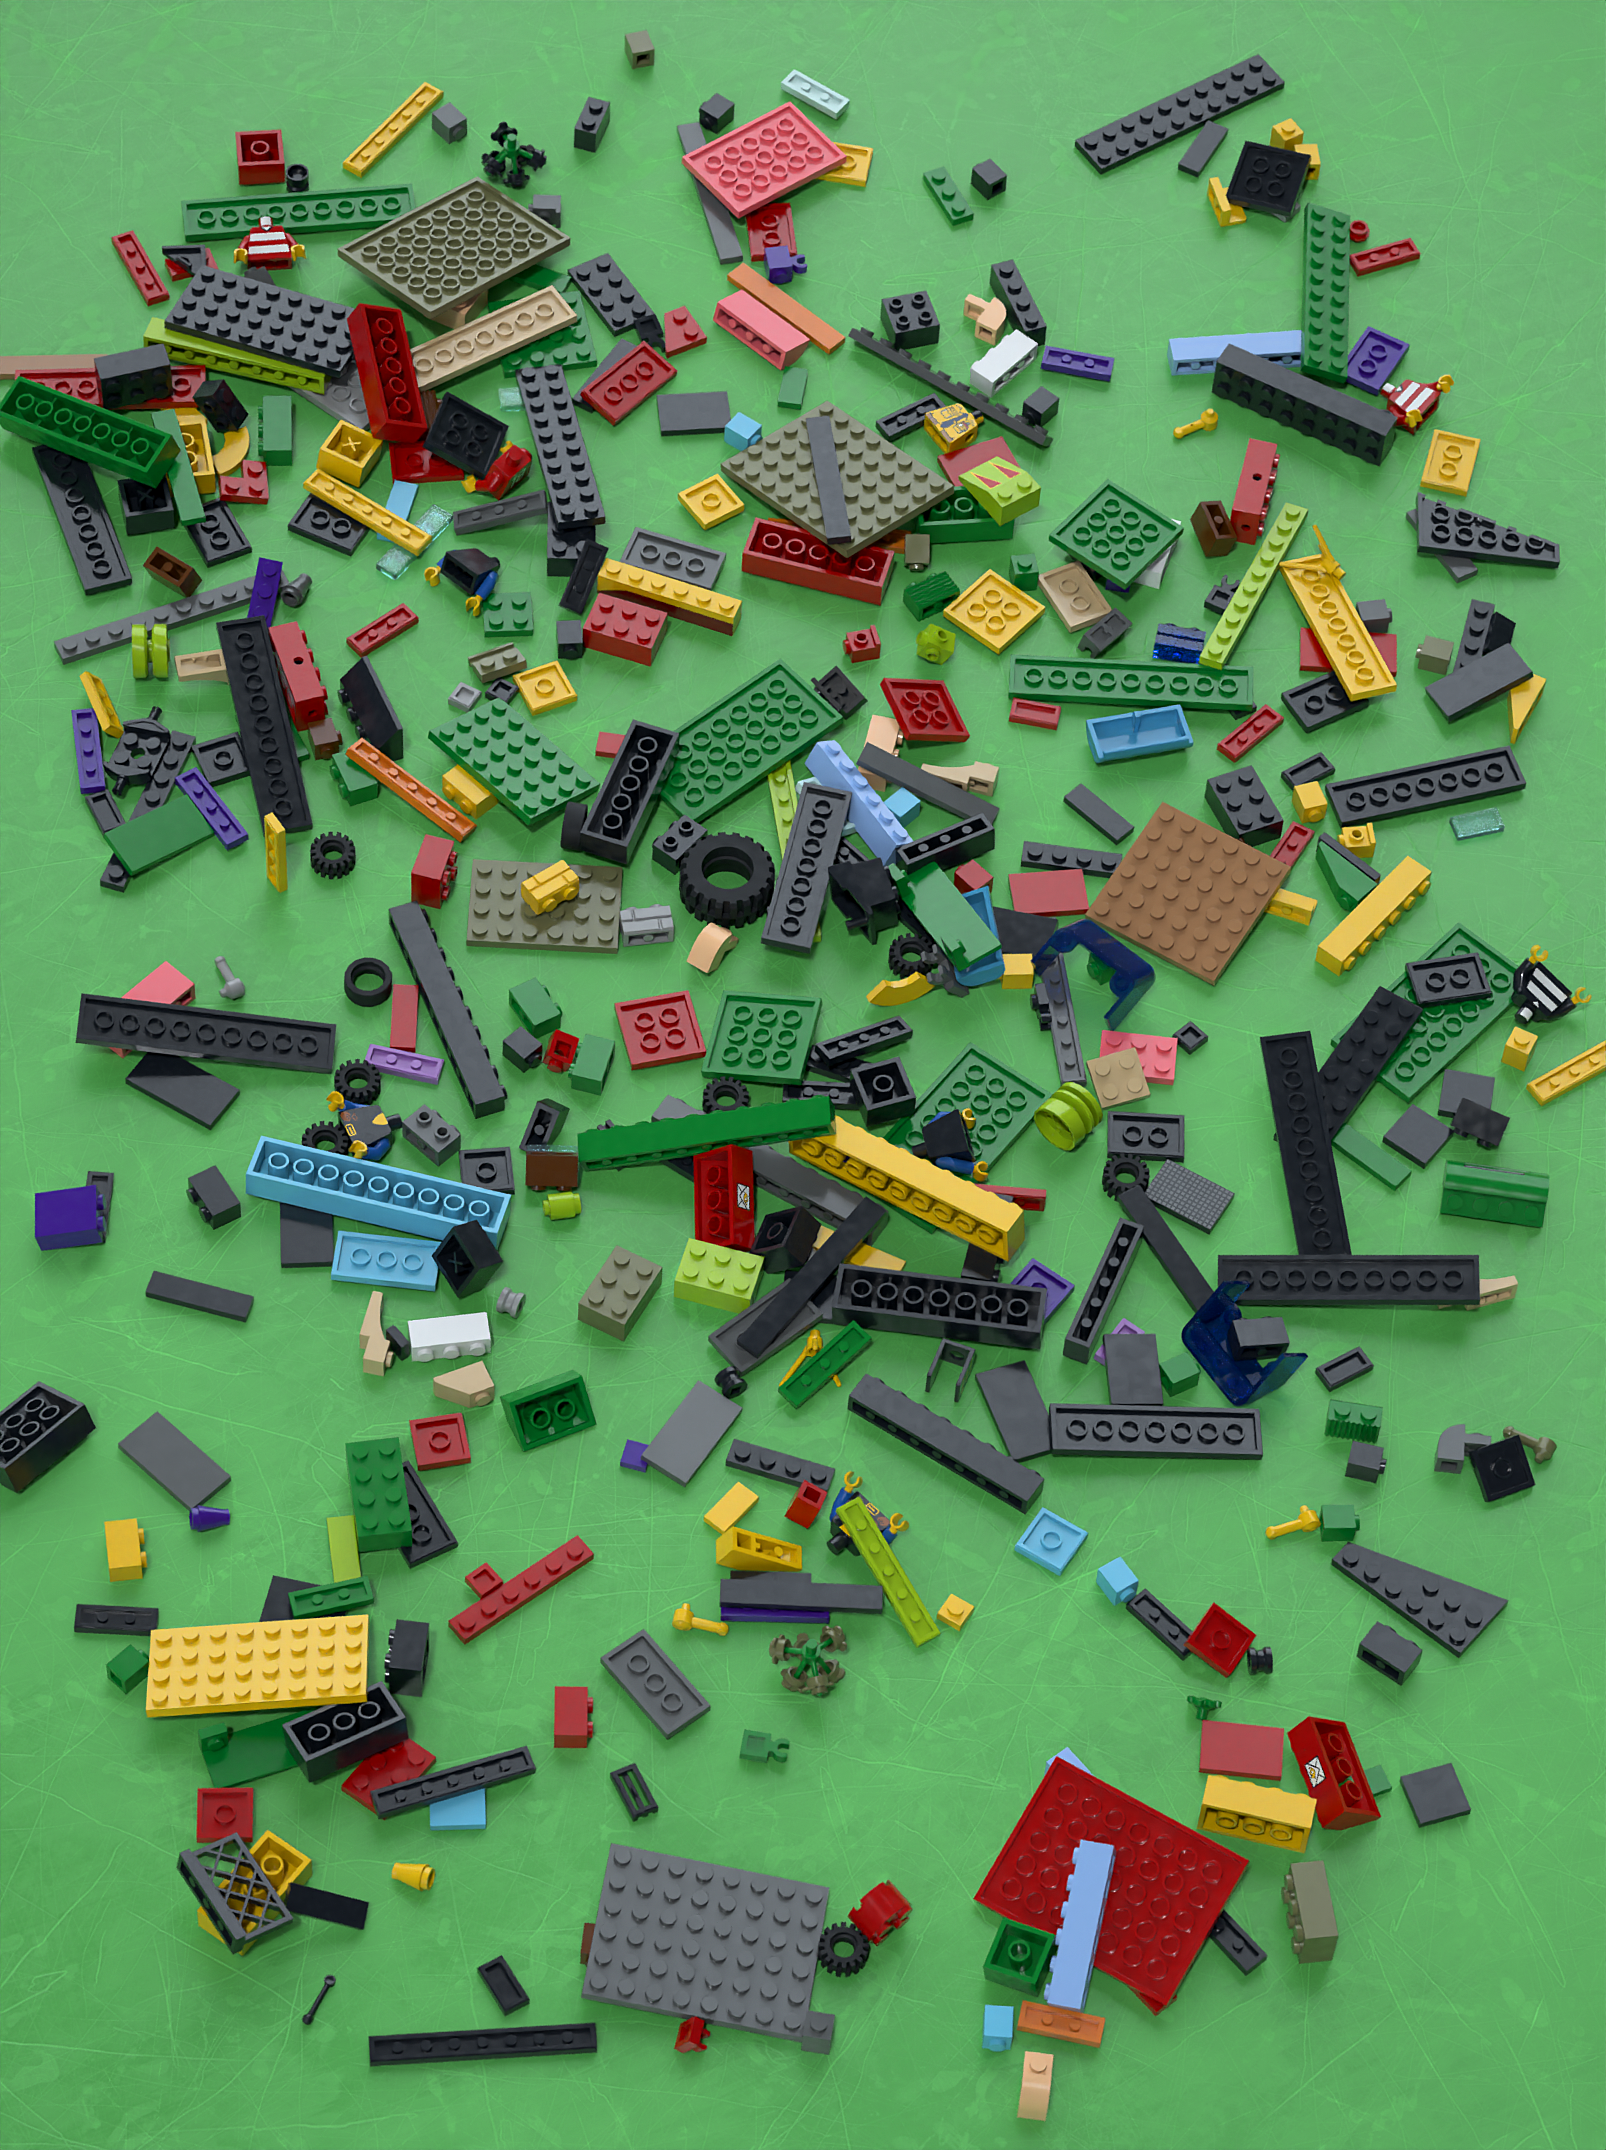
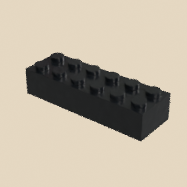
[580,719,679,864]

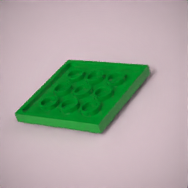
[488,291,597,379]
[1049,479,1184,590]
[701,990,823,1085]

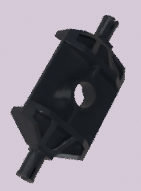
[103,706,171,796]

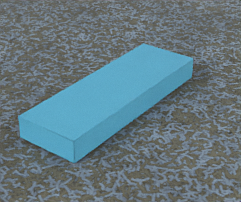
[377,480,418,543]

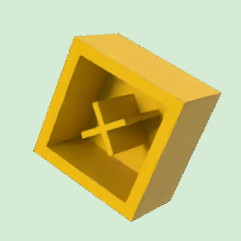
[316,420,383,488]

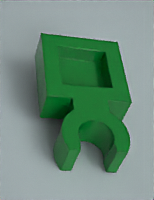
[740,1729,790,1763]

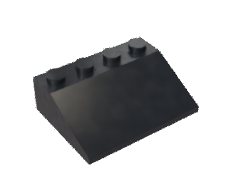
[0,1381,96,1493]

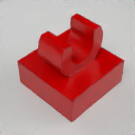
[674,2016,710,2053]

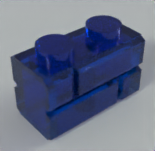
[1152,623,1206,664]

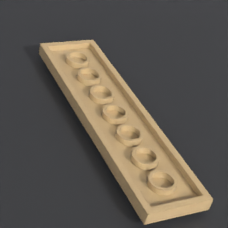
[410,285,577,392]

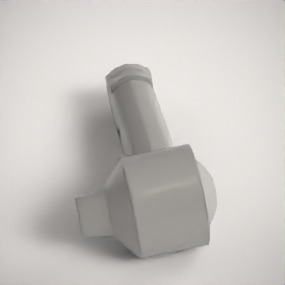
[214,956,245,1000]

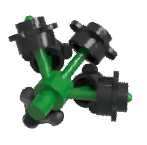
[481,122,547,187]

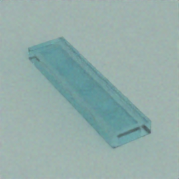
[376,504,453,580]

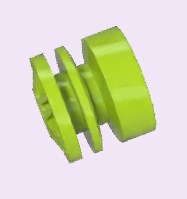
[1034,1082,1103,1150]

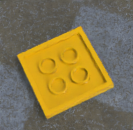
[943,569,1045,655]

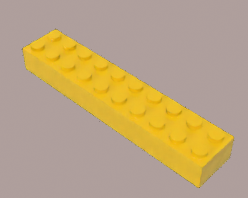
[788,1116,1025,1262]

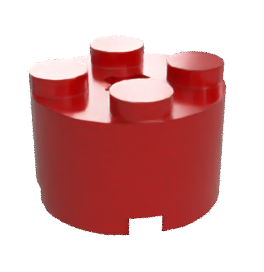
[848,1880,913,1946]

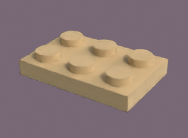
[1038,560,1112,633]

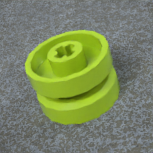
[132,624,170,678]

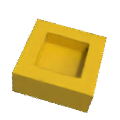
[937,1593,974,1631]

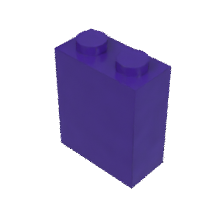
[35,1185,106,1251]

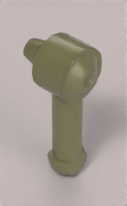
[1503,1426,1557,1463]

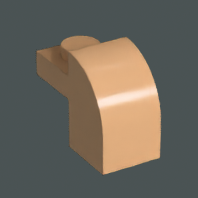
[963,294,1006,346]
[686,922,739,973]
[1017,2051,1054,2121]

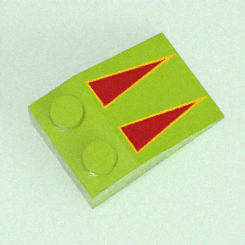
[958,456,1041,526]

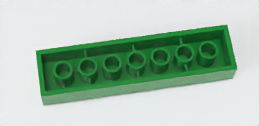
[0,376,181,488]

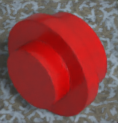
[1349,220,1370,242]

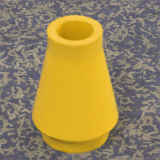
[392,1862,435,1891]

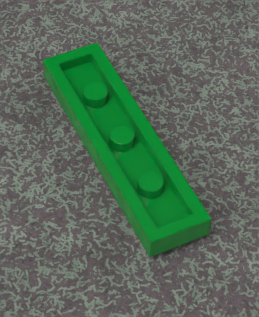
[778,1320,872,1410]

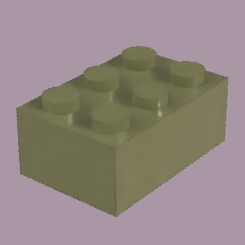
[578,1245,662,1342]
[1281,1860,1339,1964]

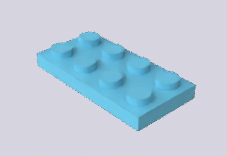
[331,1231,441,1291]

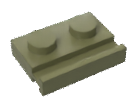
[468,642,527,683]

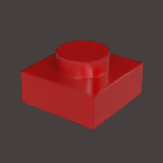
[465,1562,503,1599]

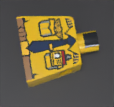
[924,403,984,454]

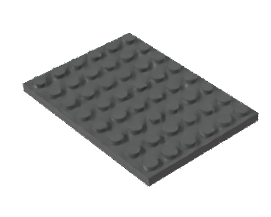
[581,1843,829,2043]

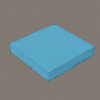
[1014,1507,1088,1576]
[430,1788,486,1830]

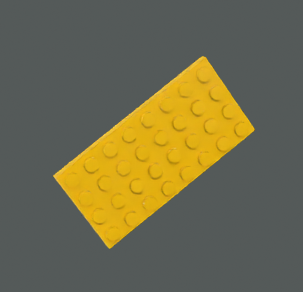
[146,1615,370,1717]

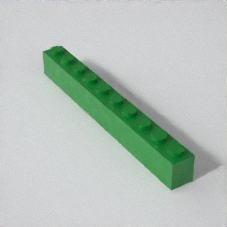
[577,1095,836,1172]

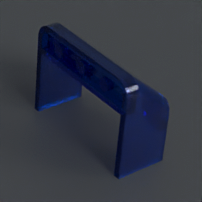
[1030,919,1156,1031]
[1181,1281,1308,1406]

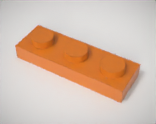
[1017,2000,1105,2048]

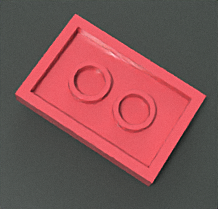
[1099,1030,1178,1085]

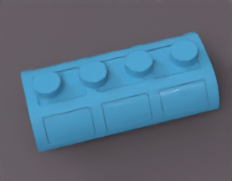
[1086,704,1194,763]
[954,886,1005,986]

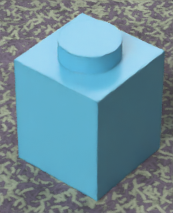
[724,412,762,451]
[883,787,921,828]
[1096,1557,1139,1606]
[982,2005,1013,2052]

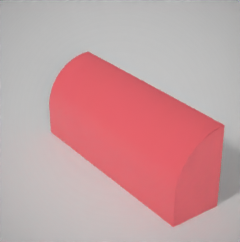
[713,289,810,370]
[109,961,196,1059]

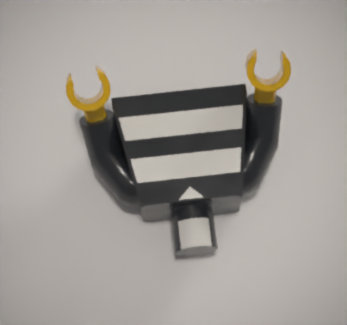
[1511,945,1592,1024]

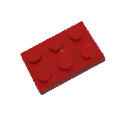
[341,1738,436,1820]

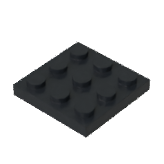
[1226,140,1311,217]
[422,392,509,480]

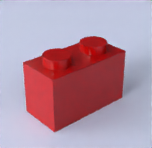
[554,1686,593,1748]

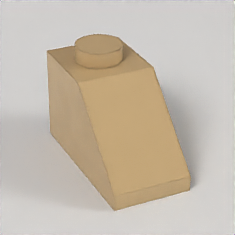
[433,1361,494,1408]

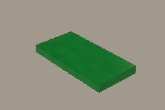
[103,794,214,876]

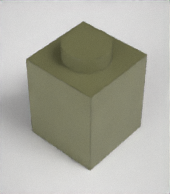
[625,30,655,69]
[904,534,930,571]
[1415,635,1454,675]

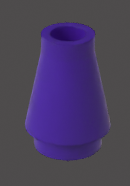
[189,1505,230,1532]

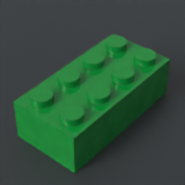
[914,486,1015,543]
[345,1437,412,1552]

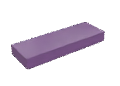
[365,1044,444,1085]

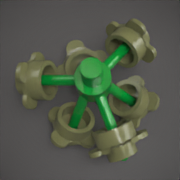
[769,1626,847,1696]

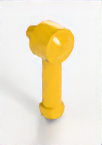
[1173,409,1218,439]
[1265,1505,1321,1540]
[672,1603,729,1636]

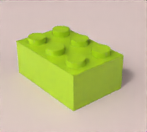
[674,1238,764,1314]

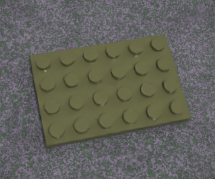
[466,859,622,954]

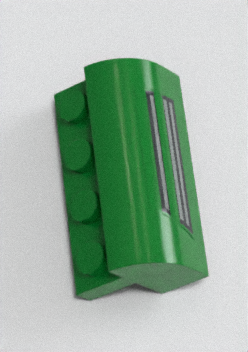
[1440,1159,1549,1227]

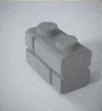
[619,904,674,947]

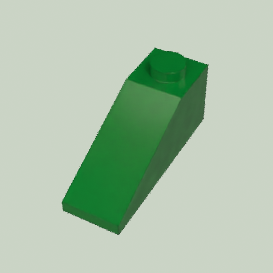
[1316,841,1377,912]

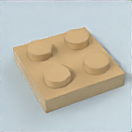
[1086,1047,1150,1110]

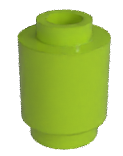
[542,1191,581,1220]

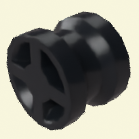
[714,1366,747,1399]
[1247,1647,1273,1674]

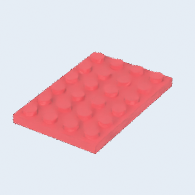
[682,101,847,219]

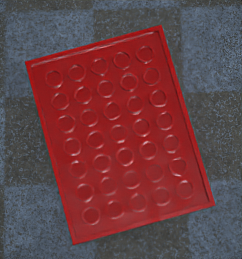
[973,1756,1250,2008]

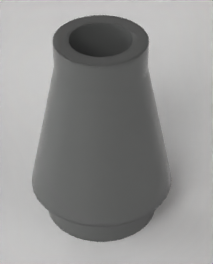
[281,573,312,607]

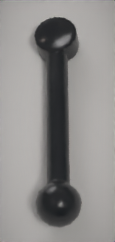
[302,1975,335,2025]

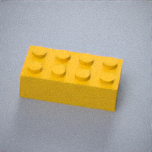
[1197,1775,1317,1853]
[197,1830,312,1956]

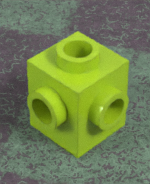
[916,623,956,665]

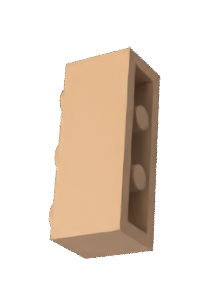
[858,715,904,792]

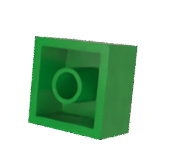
[983,1917,1058,1997]

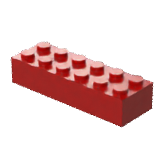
[347,303,427,444]
[741,517,895,605]

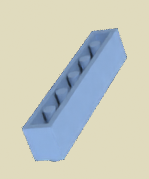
[1167,330,1301,376]
[804,740,913,866]
[1044,1840,1117,2013]

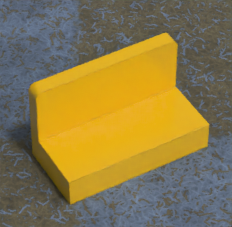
[1207,177,1247,227]
[1264,889,1317,926]

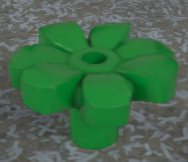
[1187,1695,1222,1720]

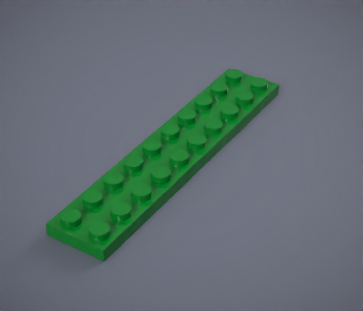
[181,184,415,242]
[1300,203,1350,384]
[1008,654,1253,711]

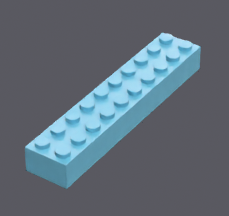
[246,1136,511,1250]

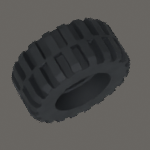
[679,832,775,929]

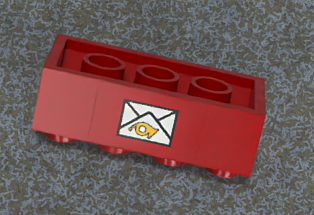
[693,1144,755,1252]
[1287,1716,1381,1831]

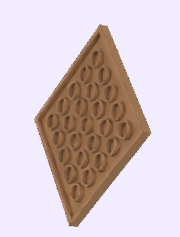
[1085,802,1291,986]

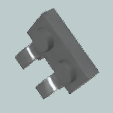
[920,944,969,998]

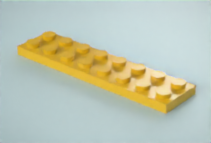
[1279,554,1397,701]

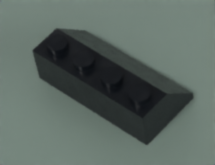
[337,656,403,762]

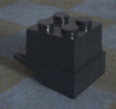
[827,857,901,945]

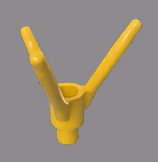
[1279,525,1346,580]
[779,1329,842,1387]

